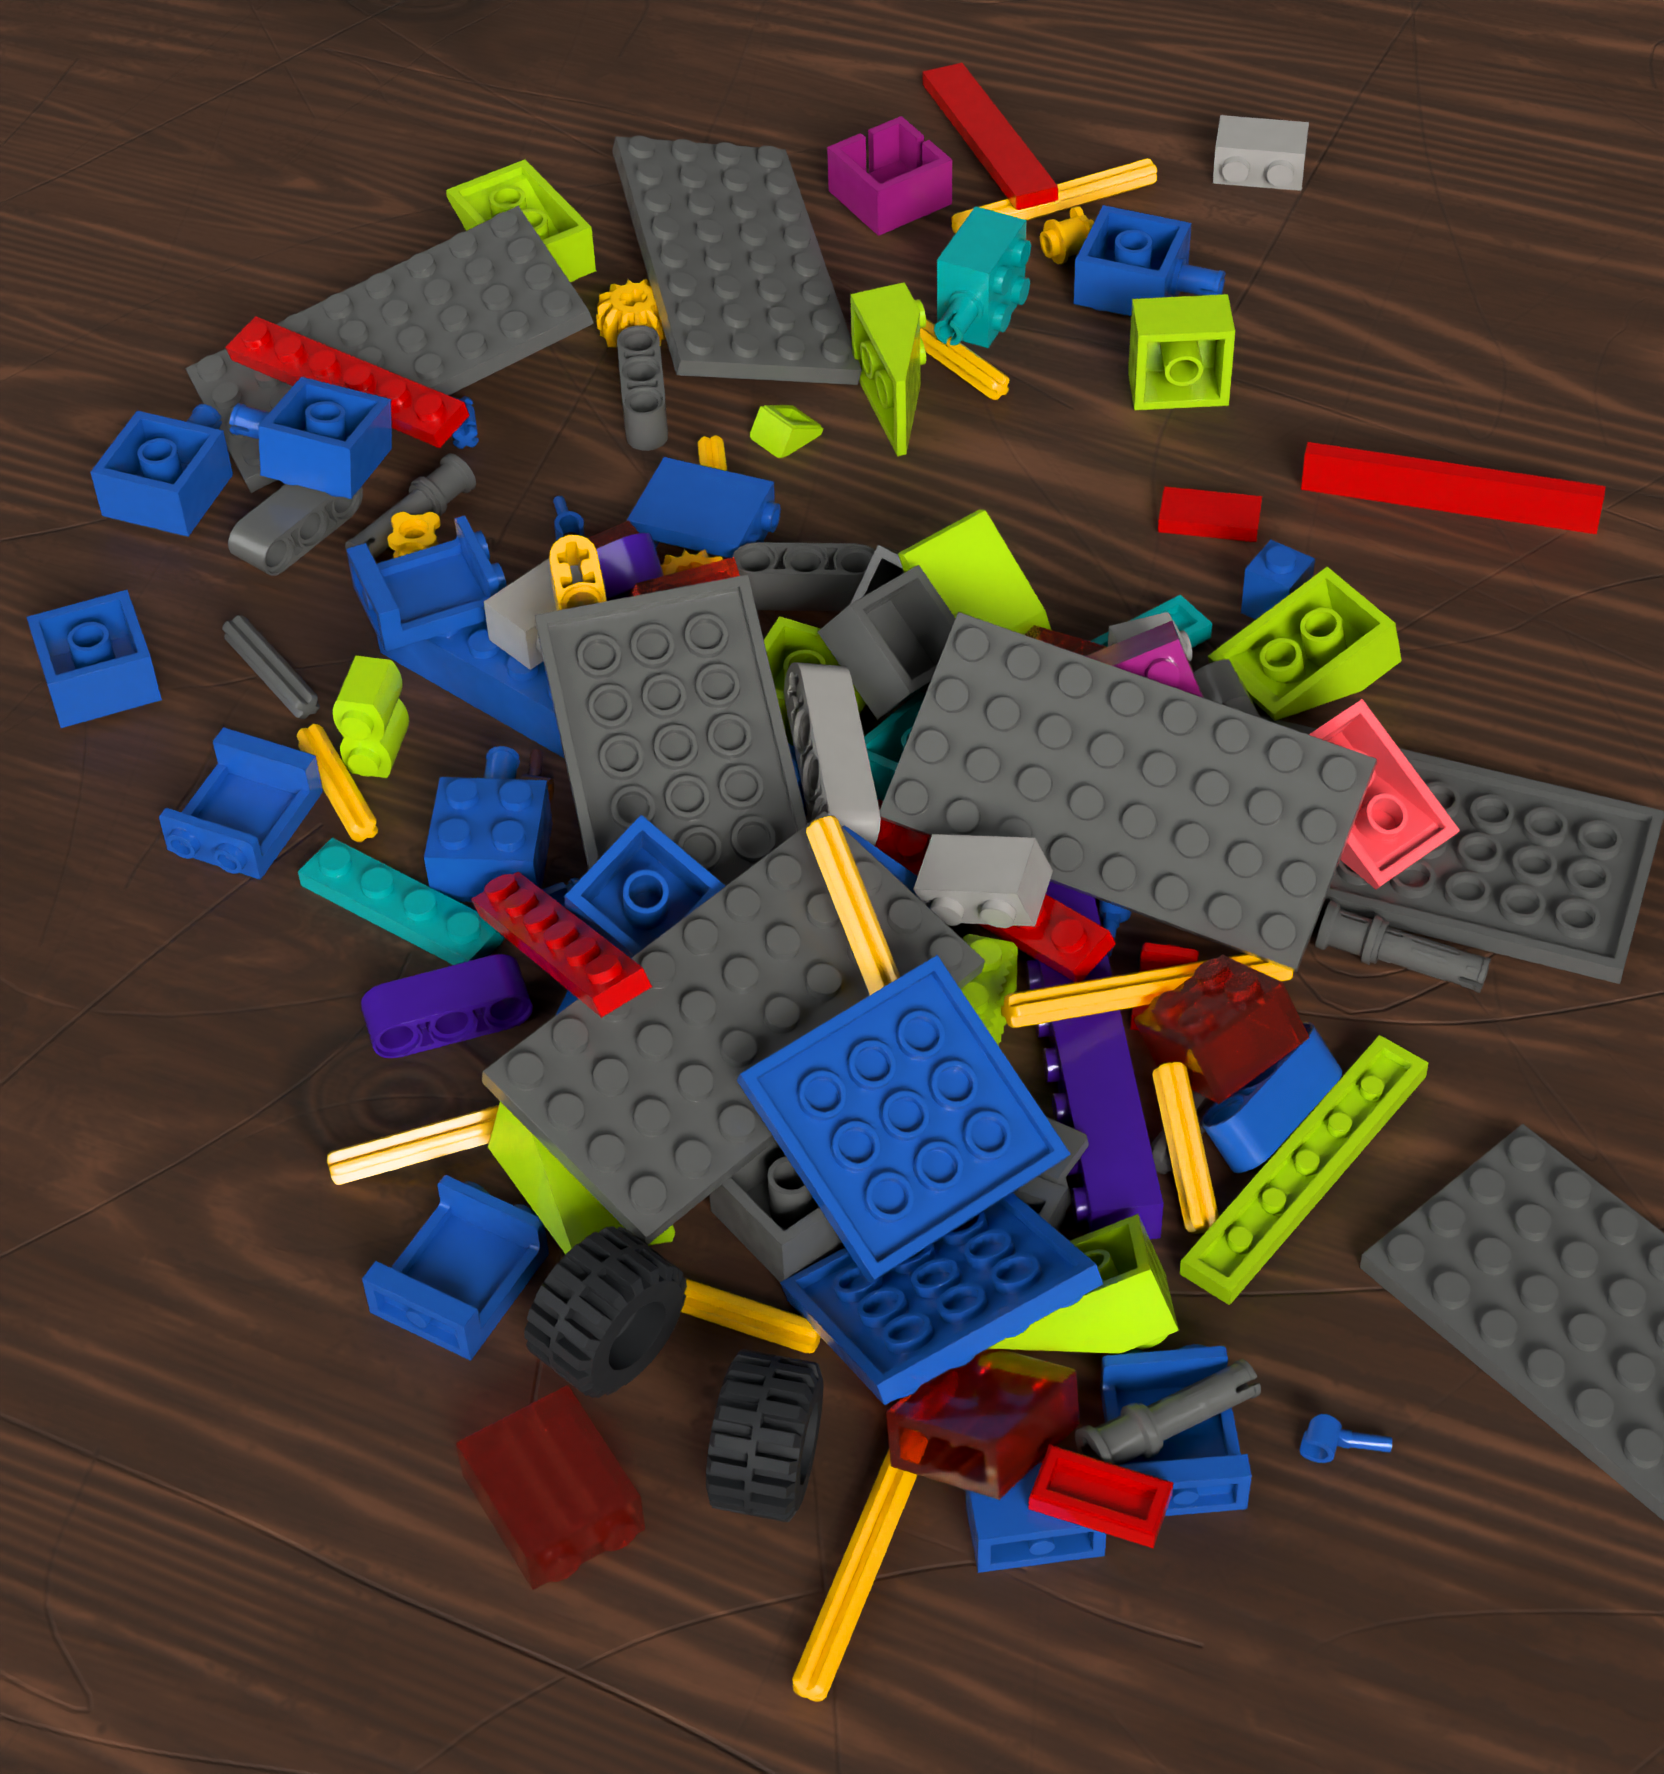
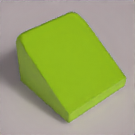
[750,405,824,458]

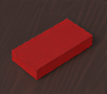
[1158,486,1262,542]
[1029,1444,1174,1548]

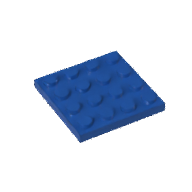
[737,955,1071,1283]
[780,1193,1103,1405]

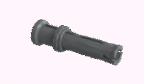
[345,453,476,559]
[1316,900,1491,993]
[1075,1359,1261,1466]

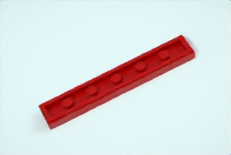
[922,63,1058,210]
[1301,442,1606,535]

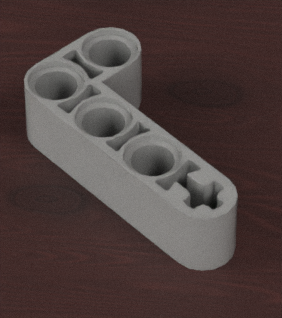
[784,662,881,845]

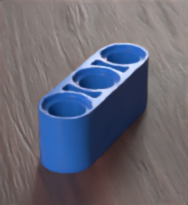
[1201,1022,1343,1173]

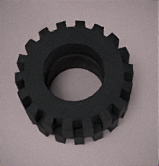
[524,1226,687,1398]
[706,1349,824,1522]

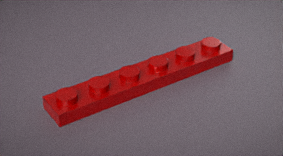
[225,316,470,448]
[874,799,1116,982]
[471,872,652,1018]

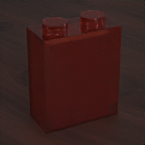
[886,1349,1080,1500]
[456,1385,645,1590]

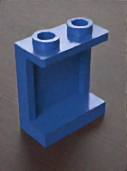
[627,457,781,577]
[346,515,507,652]
[159,727,323,880]
[362,1175,549,1361]
[1100,1344,1252,1516]

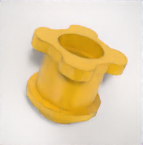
[1040,206,1094,264]
[387,512,441,558]

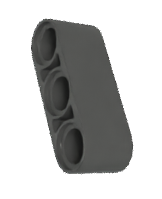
[617,325,668,451]
[228,484,363,576]
[732,542,875,611]

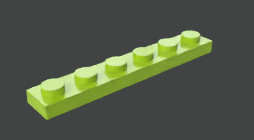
[1180,1035,1429,1305]

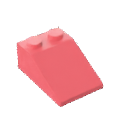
[1308,699,1460,890]

